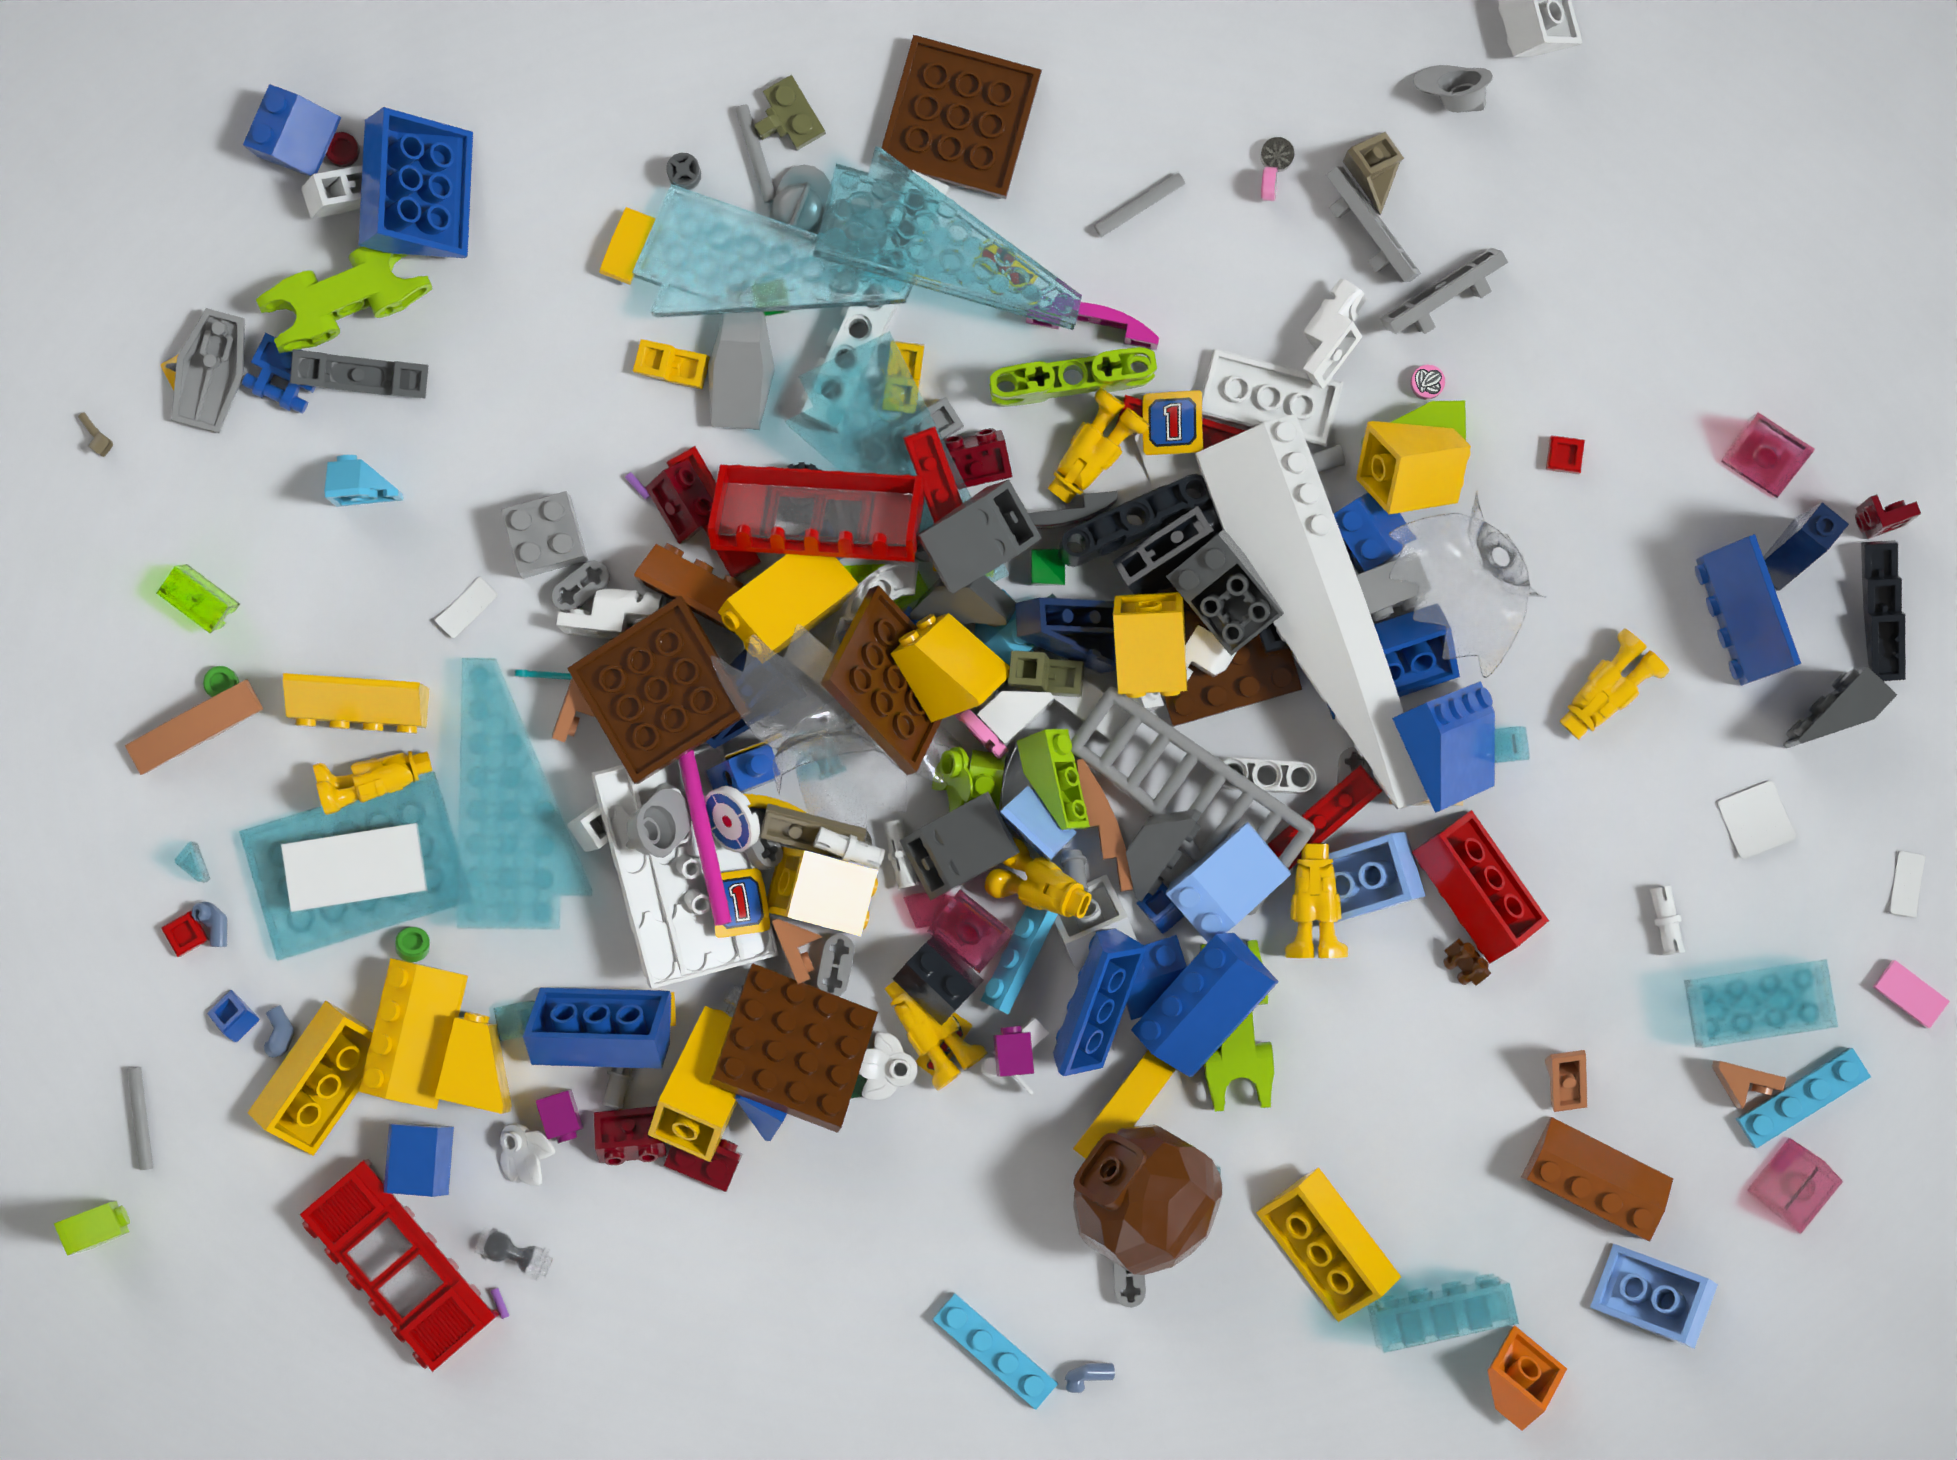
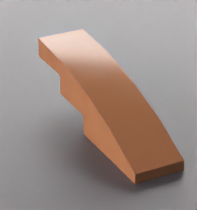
[125,679,263,775]
[1076,759,1134,892]

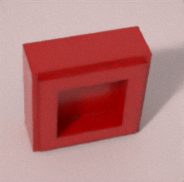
[1546,435,1585,474]
[161,911,209,957]

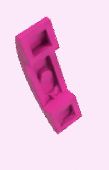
[1026,302,1159,350]

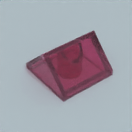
[1721,412,1815,498]
[927,889,1013,974]
[1747,1138,1843,1234]

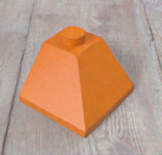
[1487,1325,1567,1431]

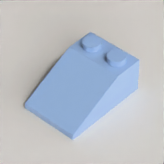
[1000,786,1077,861]
[1166,822,1291,943]
[1329,832,1426,923]
[1590,1244,1718,1349]

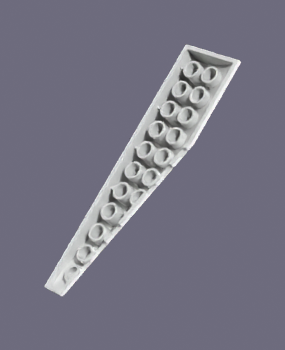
[1195,413,1429,810]

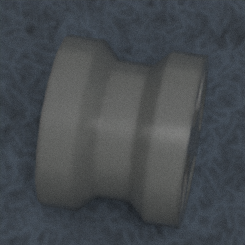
[666,153,701,191]

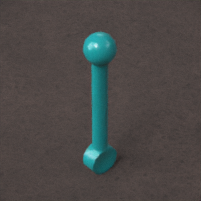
[514,669,572,680]

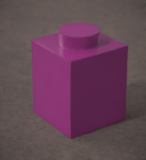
[993,1026,1034,1077]
[536,1089,583,1144]

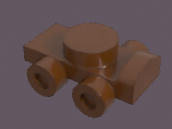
[1443,938,1491,986]

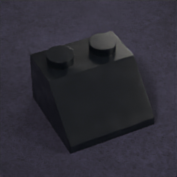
[892,934,984,1025]

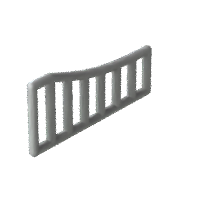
[1071,687,1315,915]

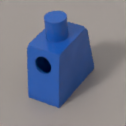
[705,744,782,793]

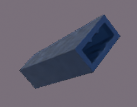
[1763,502,1849,591]

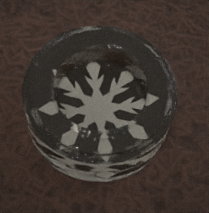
[1260,137,1295,172]

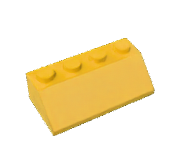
[283,673,430,734]
[359,958,468,1109]
[247,1000,373,1156]
[1256,1167,1401,1322]

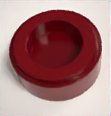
[326,132,360,167]

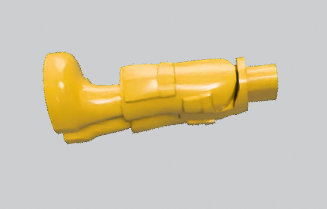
[1048,388,1150,504]
[1559,628,1670,740]
[313,751,433,815]
[985,837,1092,918]
[1284,844,1348,958]
[884,981,988,1091]

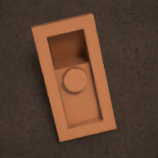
[552,678,596,743]
[772,919,823,984]
[1545,1050,1587,1112]
[1712,1060,1786,1109]

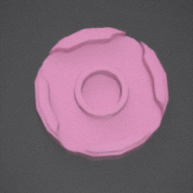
[954,709,1009,759]

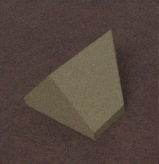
[1343,132,1404,215]

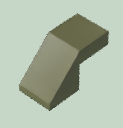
[1008,651,1085,697]

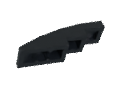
[1861,540,1906,681]

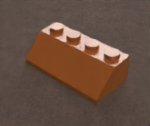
[634,543,743,635]
[1521,1117,1674,1242]

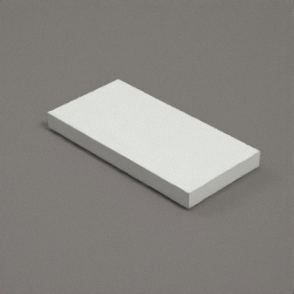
[1202,348,1343,448]
[281,823,427,912]

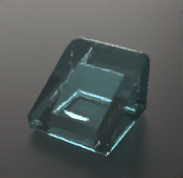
[1495,726,1530,764]
[175,841,211,883]
[494,1000,535,1041]

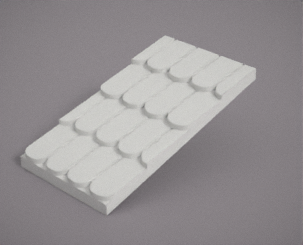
[591,744,779,989]

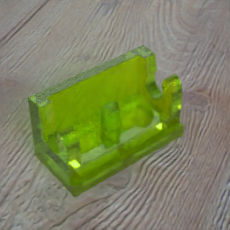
[156,564,240,633]

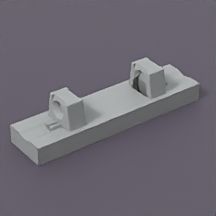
[1326,167,1421,282]
[1380,248,1508,334]

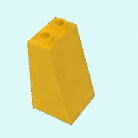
[718,554,859,664]
[648,1006,737,1162]

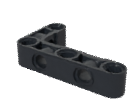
[1058,474,1222,567]

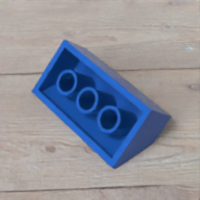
[1327,603,1460,720]
[1053,928,1147,1076]
[1131,933,1279,1077]
[523,988,671,1069]

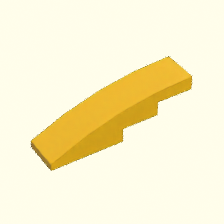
[1073,1050,1176,1159]

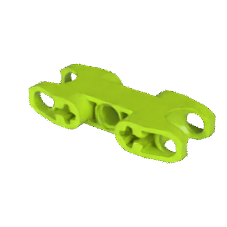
[256,247,432,353]
[989,347,1157,407]
[1200,940,1275,1112]

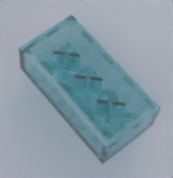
[1684,959,1838,1048]
[1367,1273,1519,1353]

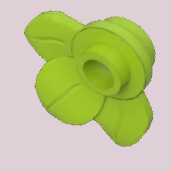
[932,747,973,812]

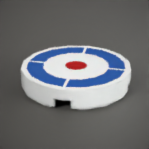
[705,786,760,853]

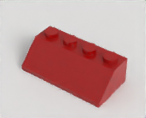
[1412,810,1549,964]

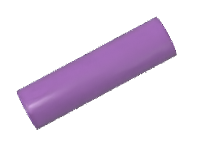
[625,472,650,500]
[490,1288,509,1319]

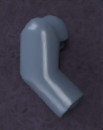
[192,901,227,947]
[264,1005,294,1058]
[1064,1363,1115,1393]

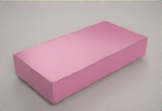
[1873,960,1950,1028]

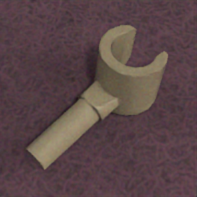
[78,412,113,457]

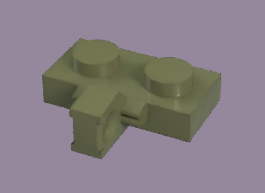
[754,75,826,151]

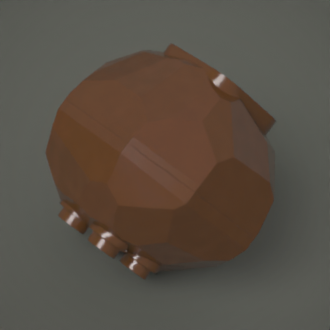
[1073,1124,1223,1275]

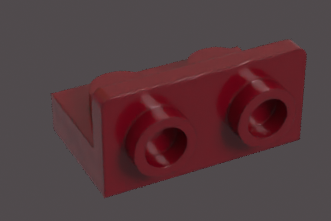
[941,428,1013,489]
[645,460,713,544]
[1855,494,1921,539]
[594,1106,667,1165]
[663,1138,743,1192]

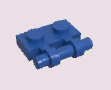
[242,332,316,414]

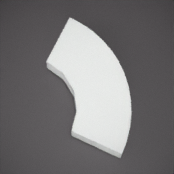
[844,560,919,622]

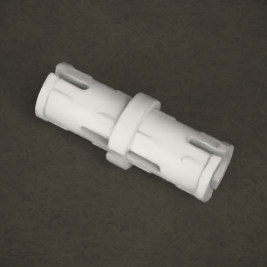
[883,819,919,890]
[813,827,885,870]
[1650,885,1686,956]

